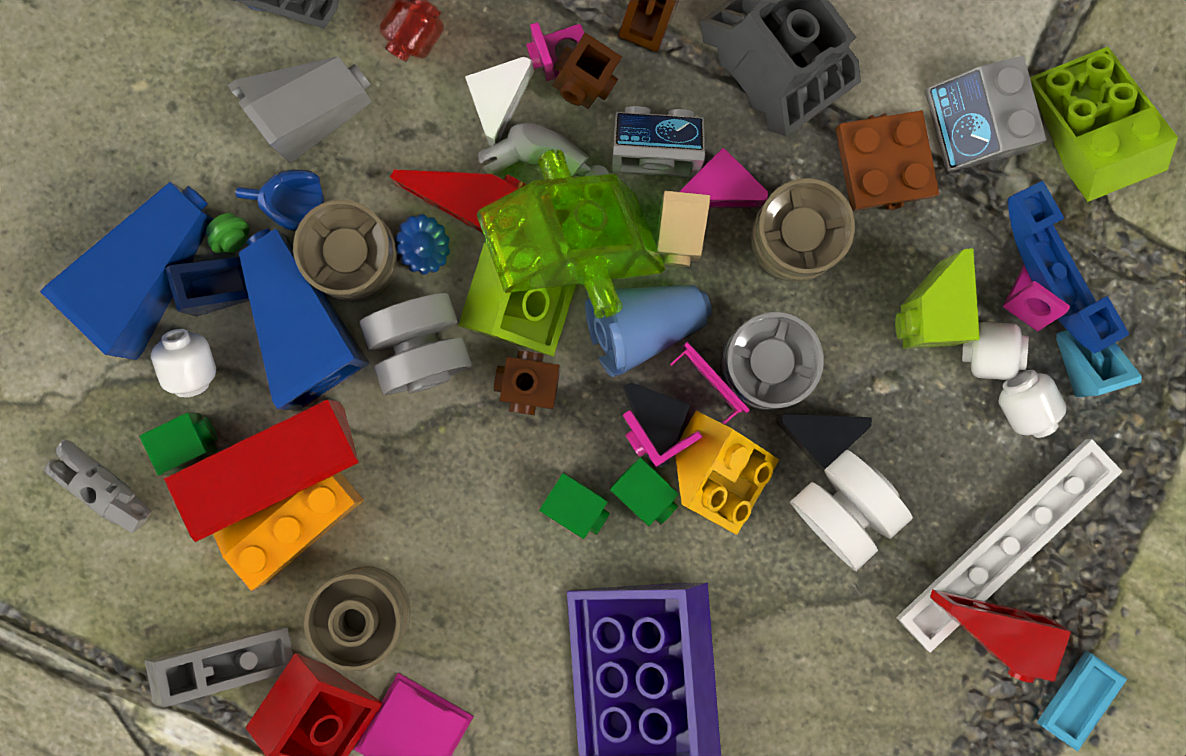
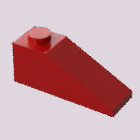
[390,169,532,247]
[930,589,1071,683]

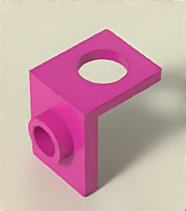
[526,22,584,82]
[1002,265,1070,332]
[622,410,702,467]

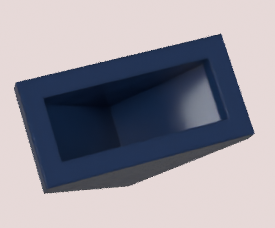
[165,257,249,317]

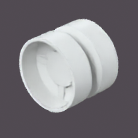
[790,450,912,571]

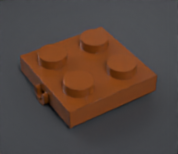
[835,110,940,212]

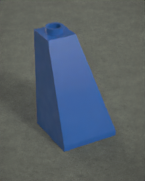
[40,182,213,360]
[239,228,370,411]

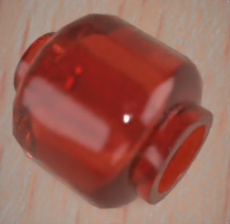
[379,0,444,62]

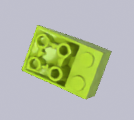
[1030,46,1178,202]

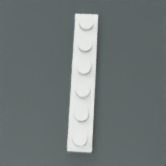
[896,439,1122,653]

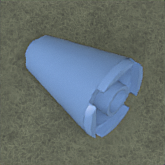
[585,285,712,377]

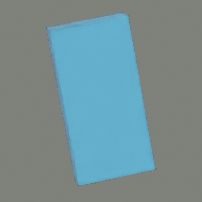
[1036,651,1127,751]

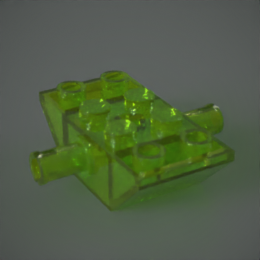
[477,149,666,318]

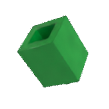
[139,412,218,476]
[609,457,679,527]
[539,472,610,539]

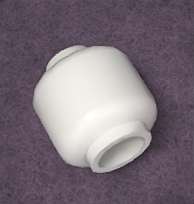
[962,322,1029,380]
[151,329,216,397]
[998,370,1066,438]

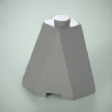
[228,56,372,164]

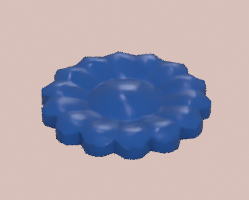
[395,214,450,275]

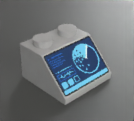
[925,55,1047,173]
[612,106,705,178]

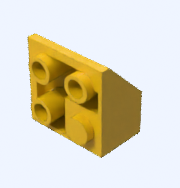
[675,411,780,535]

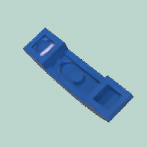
[1008,181,1129,354]

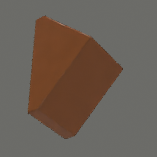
[618,0,679,52]

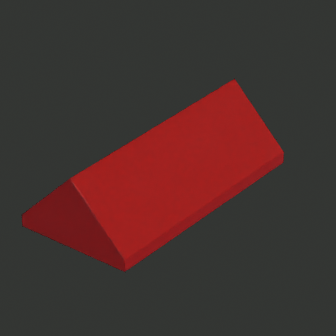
[164,399,359,542]

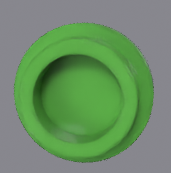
[206,213,250,253]

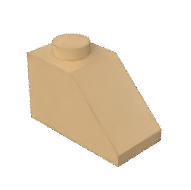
[655,191,710,267]

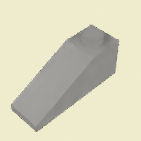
[145,627,293,708]

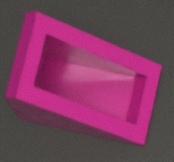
[679,148,768,208]

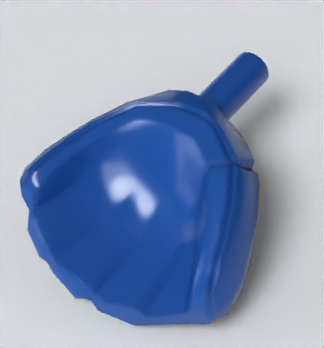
[235,170,324,231]

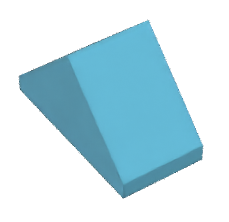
[1056,330,1142,398]

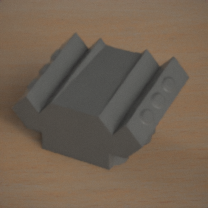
[700,0,861,136]

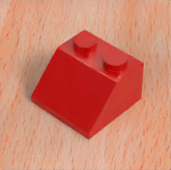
[245,653,382,756]

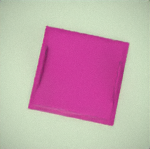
[670,342,749,424]
[354,673,474,756]

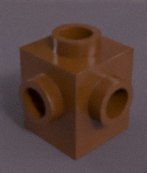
[552,32,622,110]
[494,350,561,416]

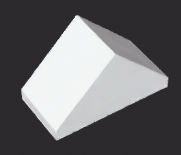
[465,57,534,146]

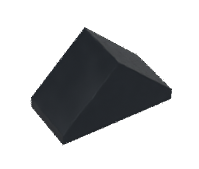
[622,382,690,467]
[776,414,872,469]

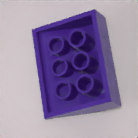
[567,582,721,756]

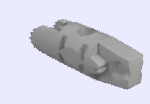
[44,439,152,533]

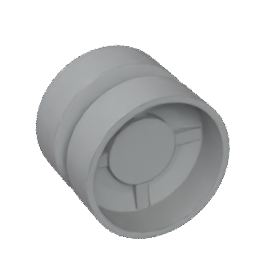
[359,293,472,395]
[720,312,824,410]

